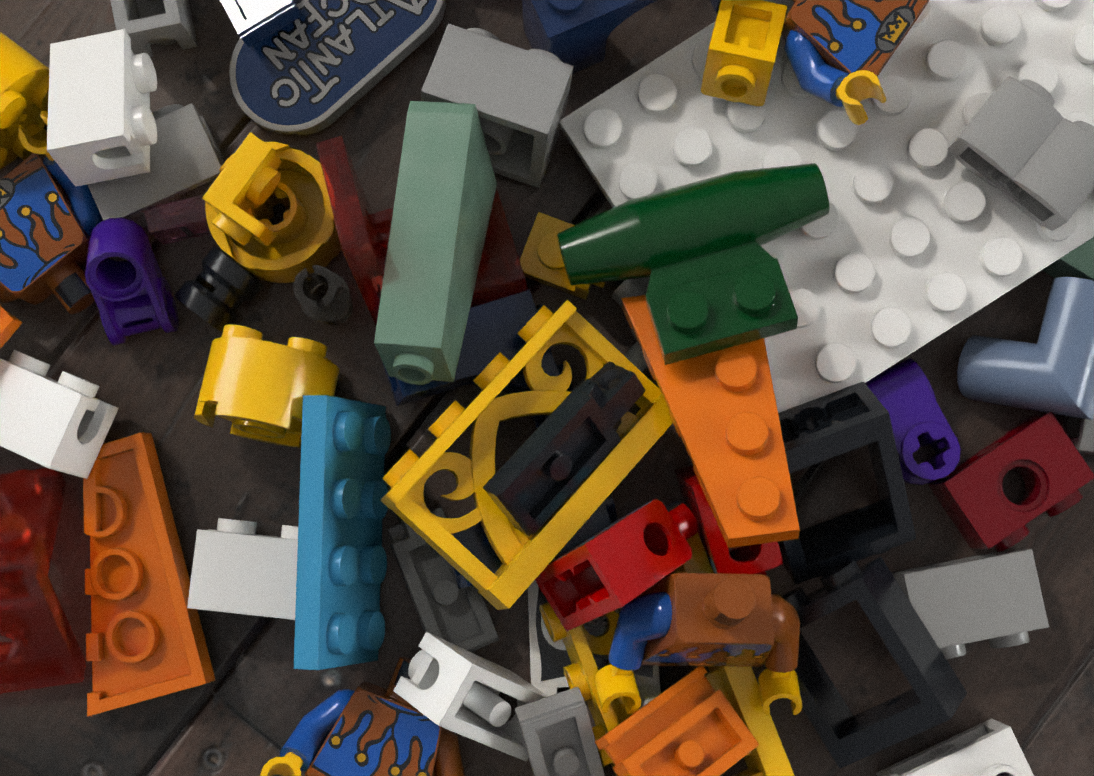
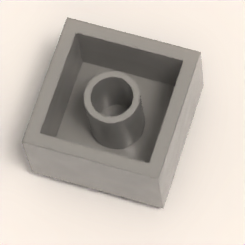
[421,23,574,188]

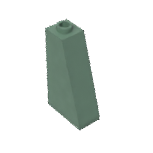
[374,101,497,385]

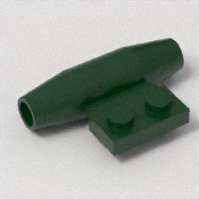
[557,163,829,365]

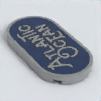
[229,0,446,136]

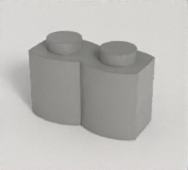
[948,76,1094,231]

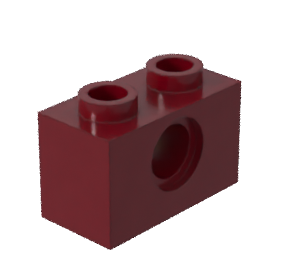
[928,412,1094,552]

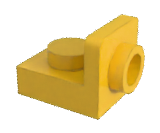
[701,0,788,106]
[202,132,283,247]
[516,212,606,300]

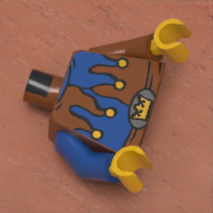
[781,0,930,125]
[0,111,102,314]
[595,573,803,716]
[260,657,465,776]

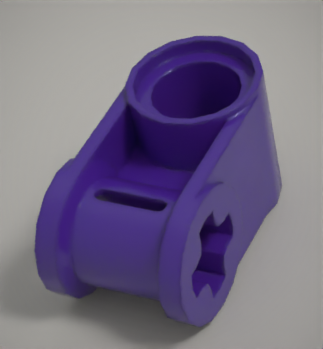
[85,217,179,346]
[865,358,961,485]

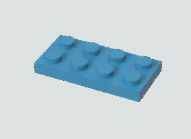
[294,395,391,670]

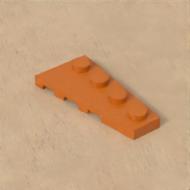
[621,295,800,548]
[83,432,216,717]

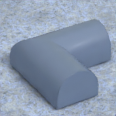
[957,277,1094,420]

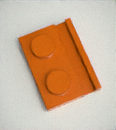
[595,666,759,776]

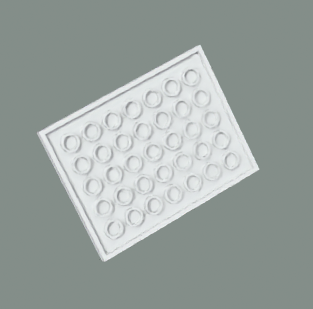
[560,0,1094,413]

